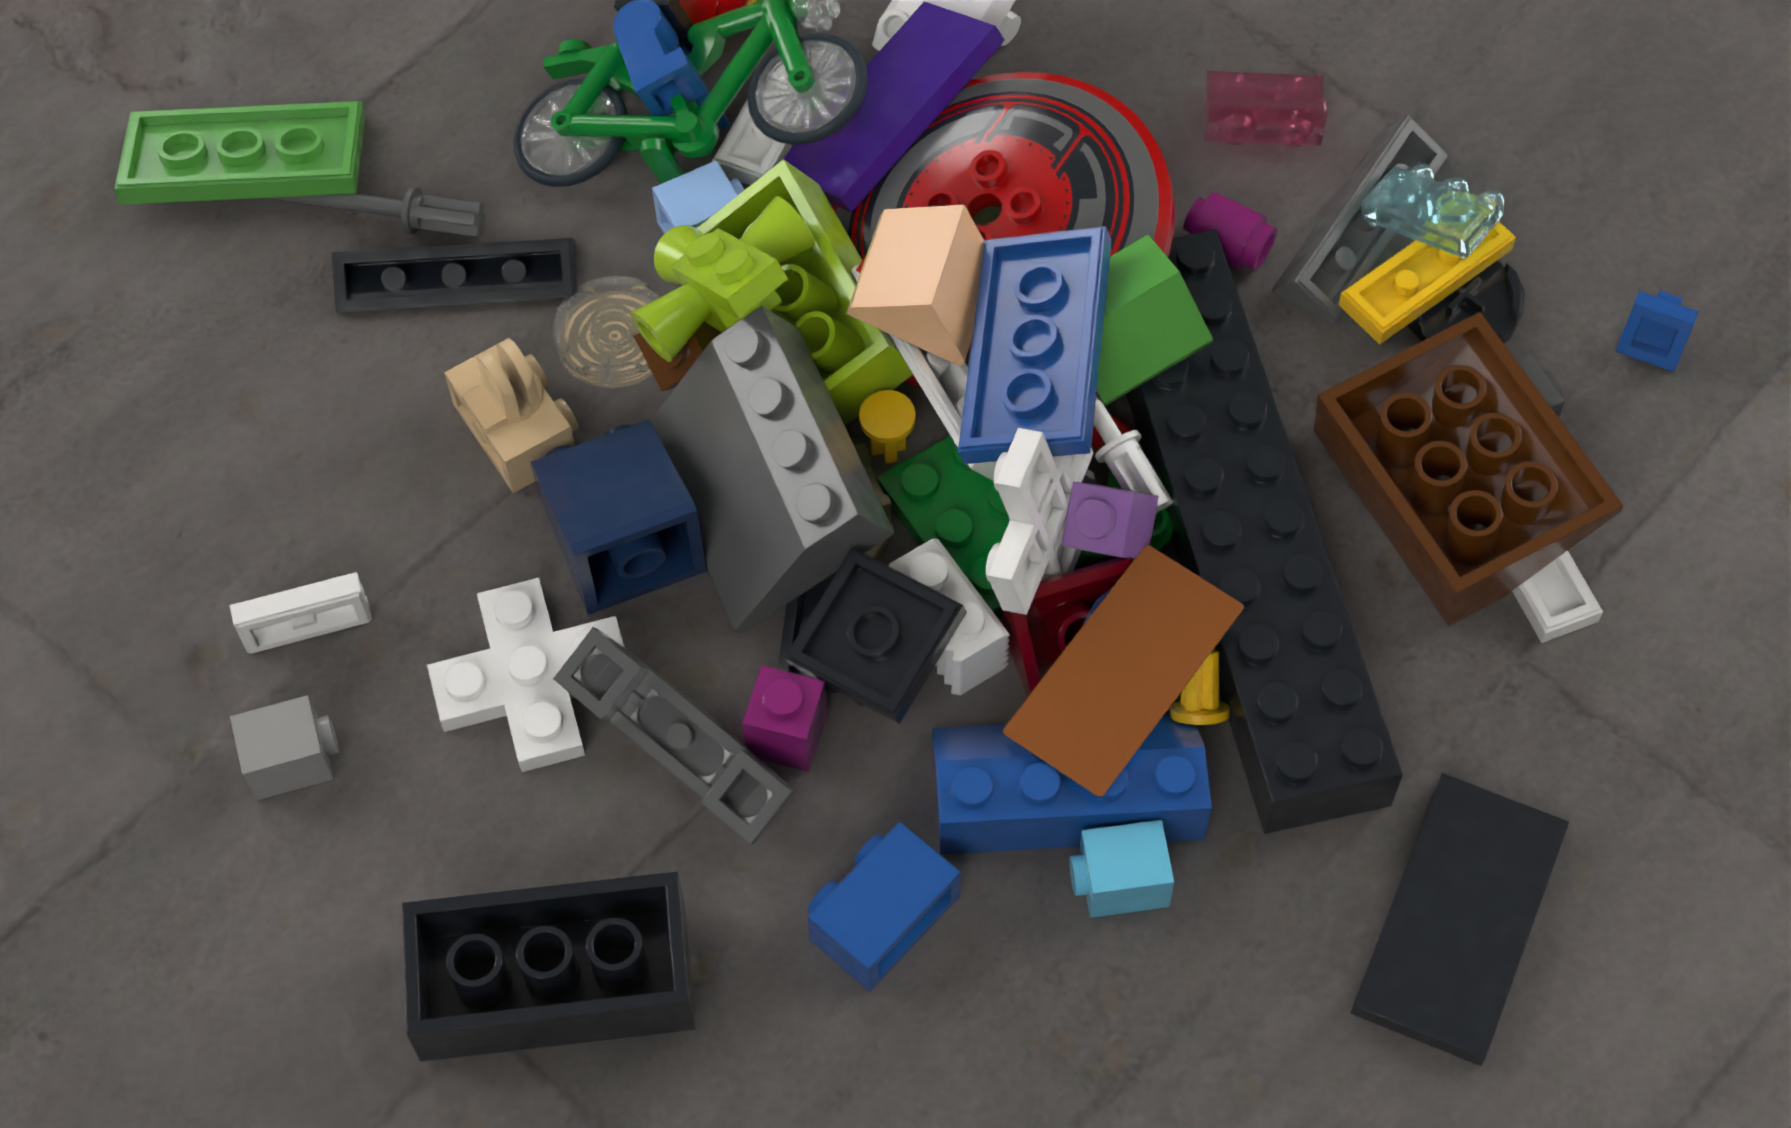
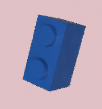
[807,822,961,992]

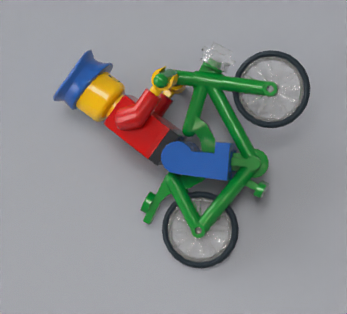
[513,0,868,187]

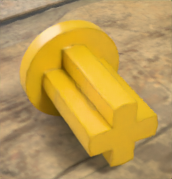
[859,390,916,463]
[1170,648,1230,725]

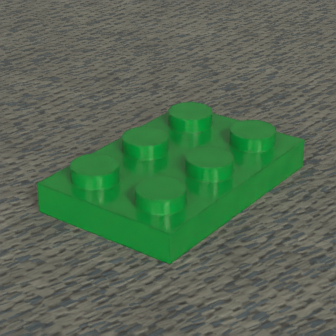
[877,436,1086,618]

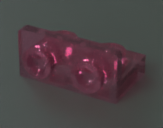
[1205,71,1328,147]

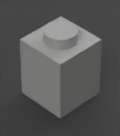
[230,695,339,801]

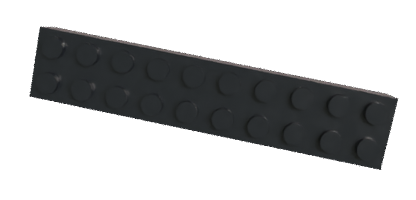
[1126,229,1403,834]

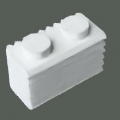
[889,539,1010,695]

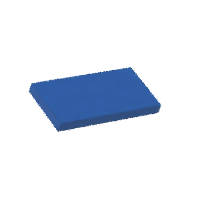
[958,226,1112,464]

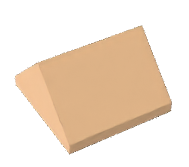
[846,205,984,366]

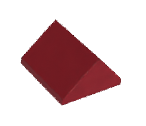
[1003,557,1133,698]

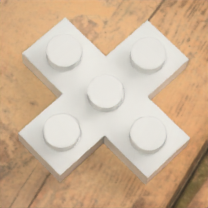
[986,428,1094,615]
[427,578,624,772]

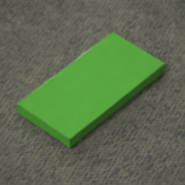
[114,101,365,205]

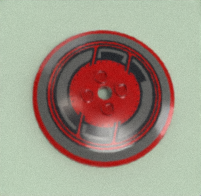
[831,72,1175,388]

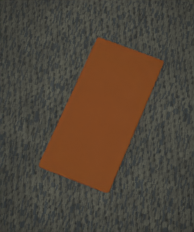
[1003,545,1244,797]

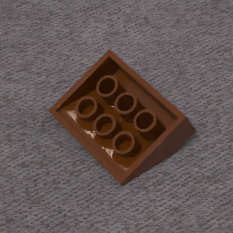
[1314,312,1623,626]

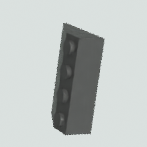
[650,305,894,633]

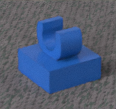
[1616,290,1699,372]

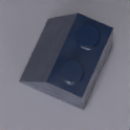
[531,420,707,615]

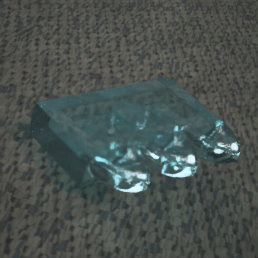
[1361,164,1504,259]

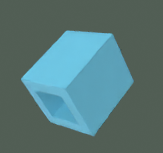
[1069,820,1174,918]

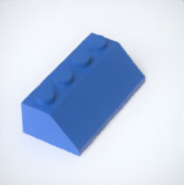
[932,715,1212,855]

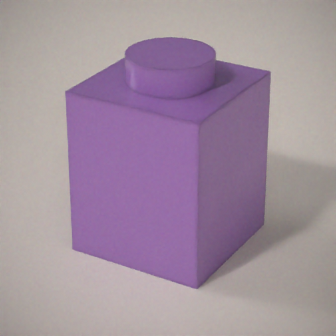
[1061,481,1159,558]

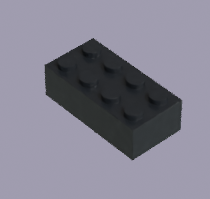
[402,871,696,1062]

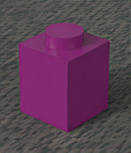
[742,665,828,772]

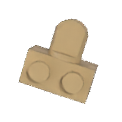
[444,338,579,493]

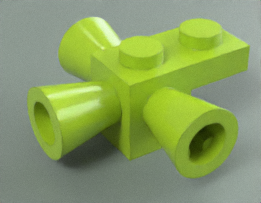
[630,196,815,362]

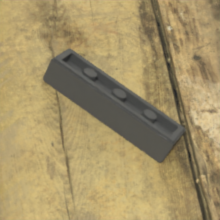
[1272,115,1448,324]

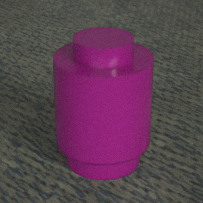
[1183,191,1277,271]

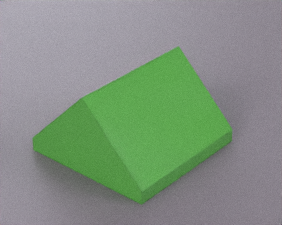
[1096,234,1213,406]

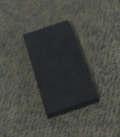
[1350,773,1569,1066]

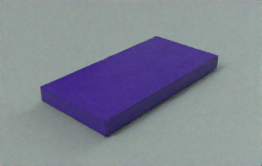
[780,1,1005,212]

